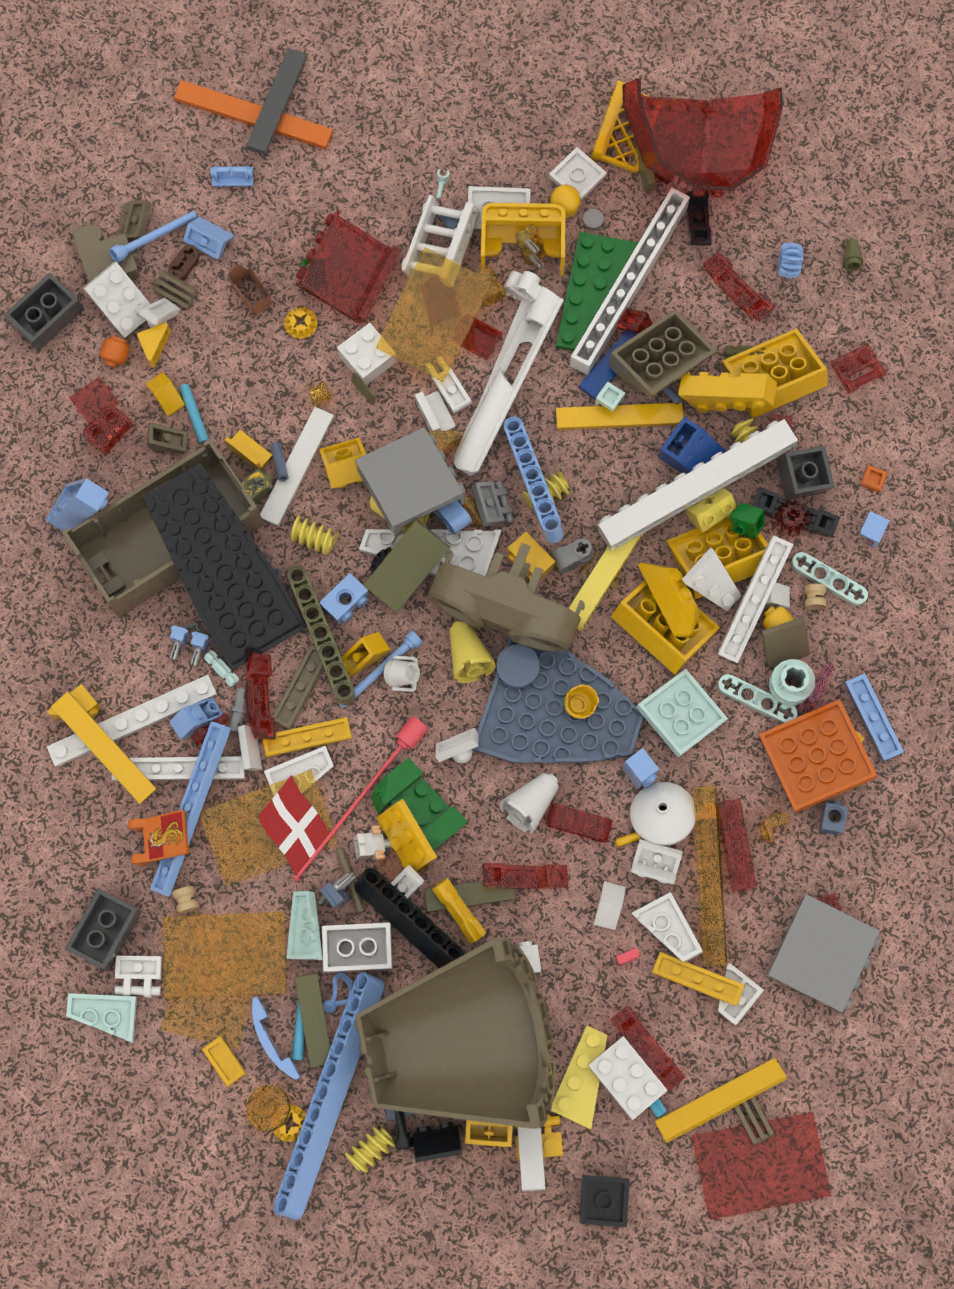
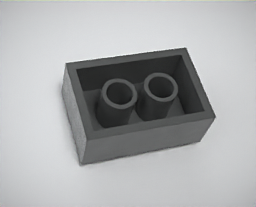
[4,273,83,351]
[65,888,142,972]

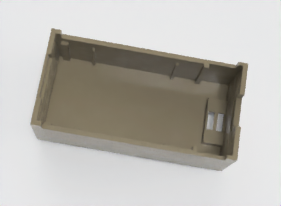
[62,438,264,618]

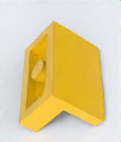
[225,430,273,470]

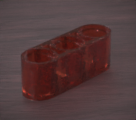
[545,803,613,843]

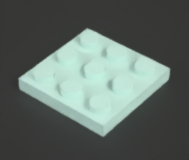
[636,669,728,758]

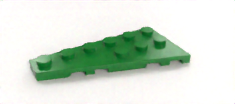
[556,232,639,351]

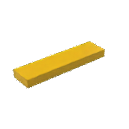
[262,717,352,758]
[652,952,745,1007]

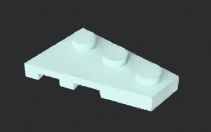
[66,993,137,1043]

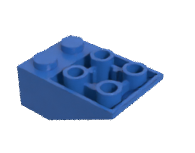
[658,417,727,474]

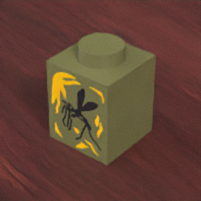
[241,468,273,504]

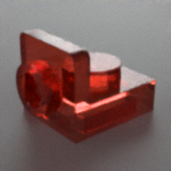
[617,308,653,334]

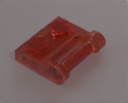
[830,343,886,394]

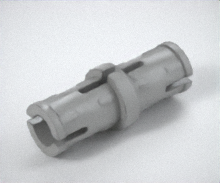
[229,688,250,734]

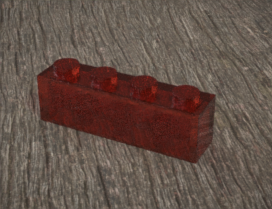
[715,799,757,893]

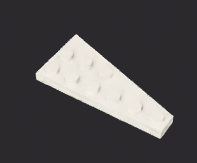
[359,529,502,576]

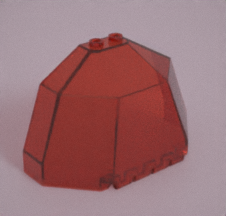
[622,78,783,198]

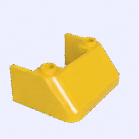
[481,203,565,276]

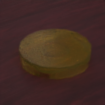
[246,1085,291,1132]

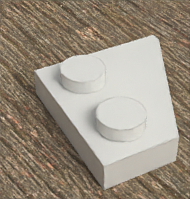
[718,963,764,1026]

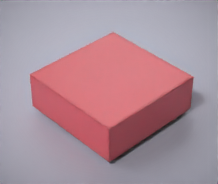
[615,948,640,966]

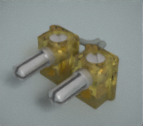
[515,224,546,269]

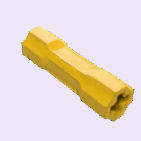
[432,877,486,944]

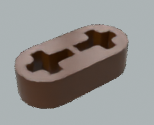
[168,245,199,281]

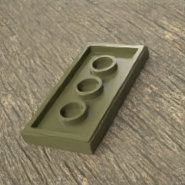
[363,519,451,613]

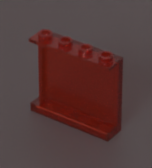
[295,209,401,324]

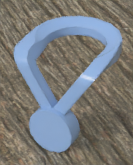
[322,972,353,1013]

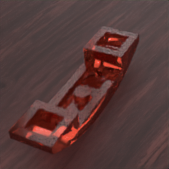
[703,251,775,321]
[245,653,276,740]
[483,863,568,889]
[610,1005,685,1092]

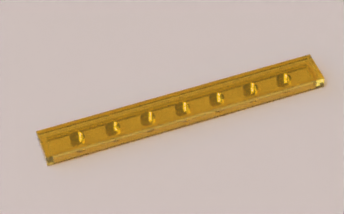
[693,785,728,967]

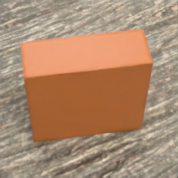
[860,465,888,493]

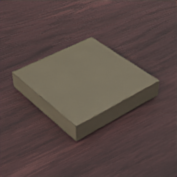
[761,617,810,668]

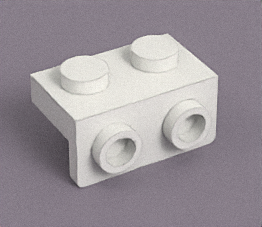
[631,839,683,884]

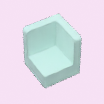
[594,382,625,412]

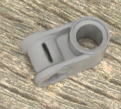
[551,539,594,574]

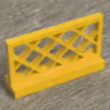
[590,80,661,174]

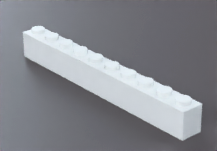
[570,188,690,375]
[598,419,798,551]

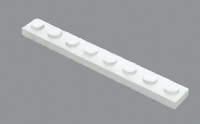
[46,675,217,767]

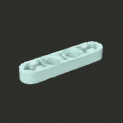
[791,552,868,606]
[717,674,797,724]

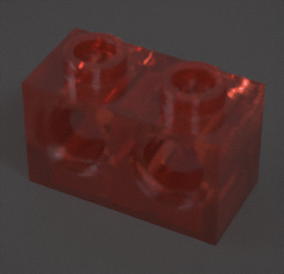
[83,404,133,456]

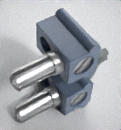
[318,873,357,908]

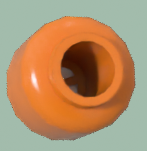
[99,335,130,368]

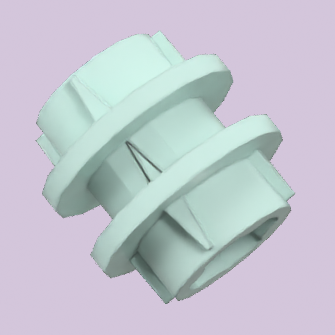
[769,659,815,706]

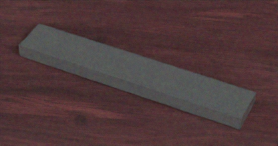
[246,48,307,155]

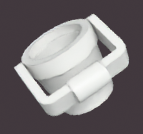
[384,656,420,692]

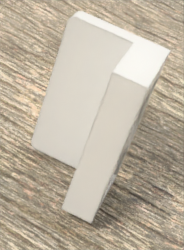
[415,391,455,437]

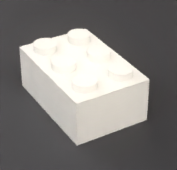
[322,923,393,974]

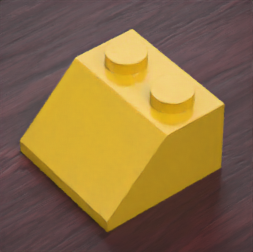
[319,437,366,489]

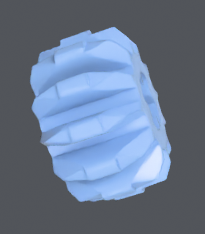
[777,242,804,279]

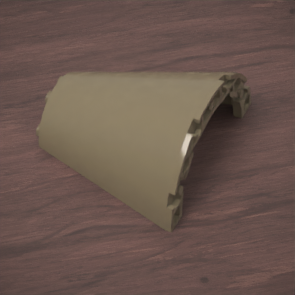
[355,937,555,1129]

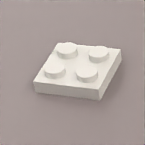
[549,147,607,201]

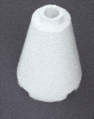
[499,773,559,834]

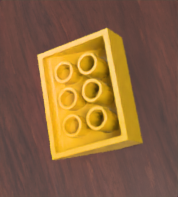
[722,328,827,419]
[666,514,768,599]
[611,580,720,675]

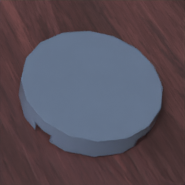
[496,645,540,688]

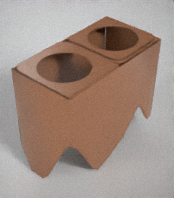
[229,266,272,315]

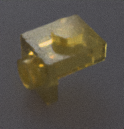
[759,811,792,844]

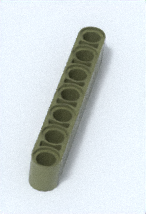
[287,565,355,705]

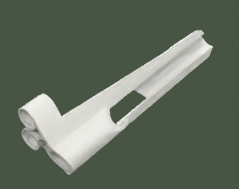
[454,271,564,476]

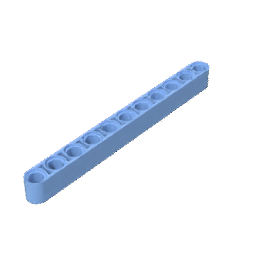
[274,972,384,1220]

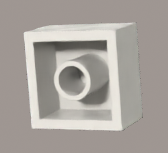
[337,323,397,385]

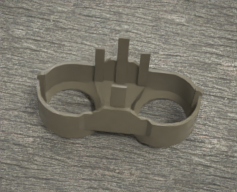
[428,543,585,652]

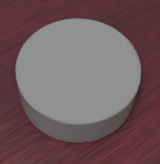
[583,209,604,231]

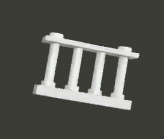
[401,195,480,288]

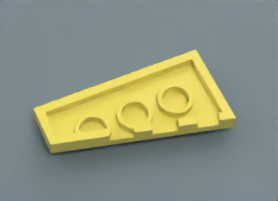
[550,1026,608,1130]

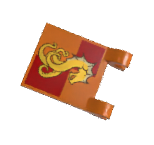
[128,810,189,866]

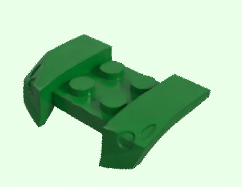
[372,757,468,850]

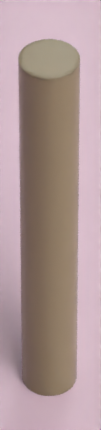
[335,848,365,914]

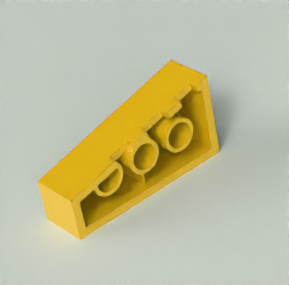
[678,372,777,413]

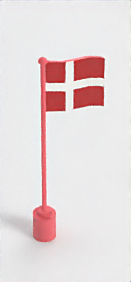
[258,716,429,881]

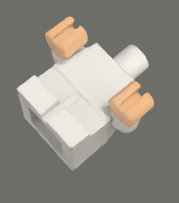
[353,825,391,860]

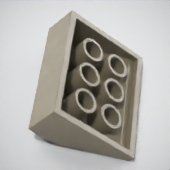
[609,309,717,397]

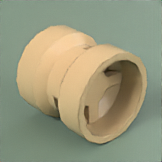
[804,584,827,610]
[172,886,199,914]

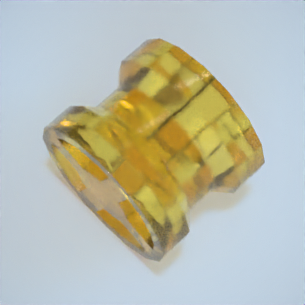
[308,381,332,407]

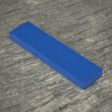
[579,325,641,400]

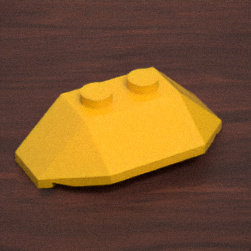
[638,563,701,637]

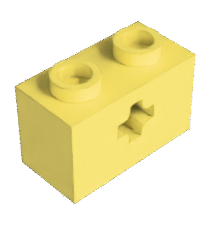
[685,488,737,532]

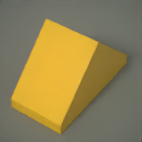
[137,323,171,368]
[145,372,185,417]

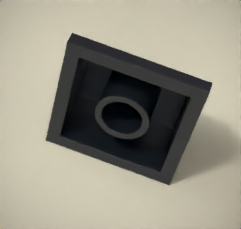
[412,1122,462,1162]

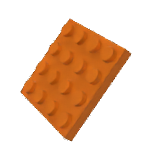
[759,699,878,813]

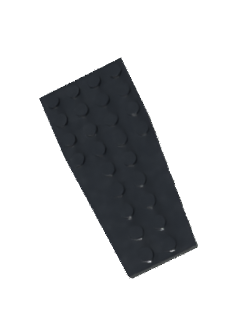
[142,463,307,671]

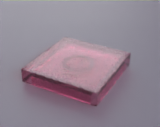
[802,662,834,712]

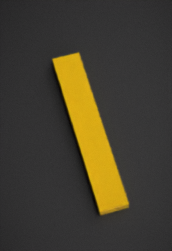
[556,403,683,430]
[51,691,157,804]
[655,1058,787,1143]

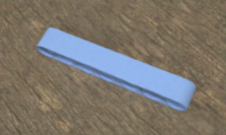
[504,417,564,543]

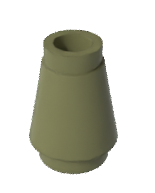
[843,238,864,271]

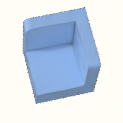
[859,511,890,548]

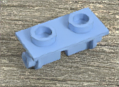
[210,166,253,187]

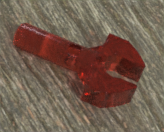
[191,713,229,745]

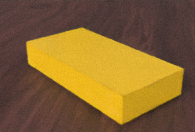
[202,1036,247,1087]

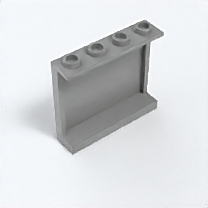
[355,427,466,537]
[765,894,880,1014]

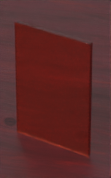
[692,1112,831,1220]

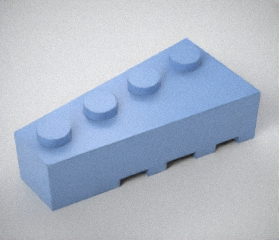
[45,478,109,531]

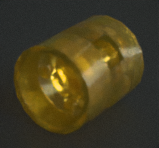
[469,267,506,307]

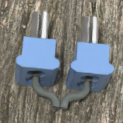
[169,622,211,666]

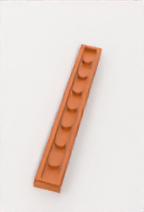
[174,80,333,150]

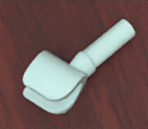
[436,169,449,199]

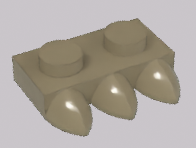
[115,199,152,242]

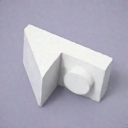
[391,865,424,898]

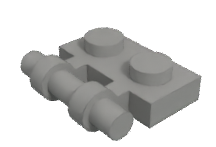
[471,481,514,526]

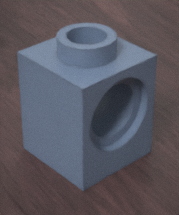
[818,800,848,836]

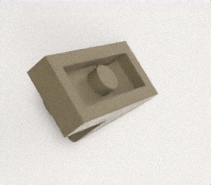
[147,423,188,454]

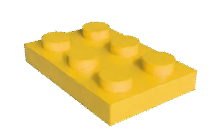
[376,799,437,872]

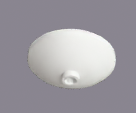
[630,782,697,846]

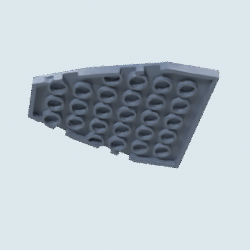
[472,638,644,764]

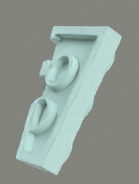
[286,891,323,960]

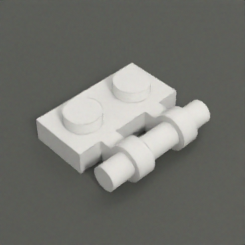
[115,956,162,998]

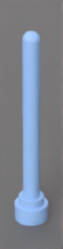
[109,211,197,263]
[339,630,423,708]

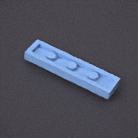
[844,673,904,762]

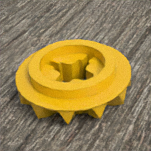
[284,306,318,339]
[272,1104,306,1142]

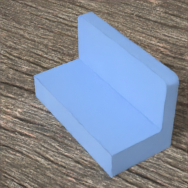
[183,217,234,260]

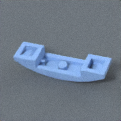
[252,996,302,1080]

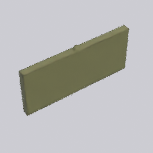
[351,373,376,405]

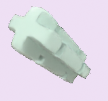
[204,650,240,687]

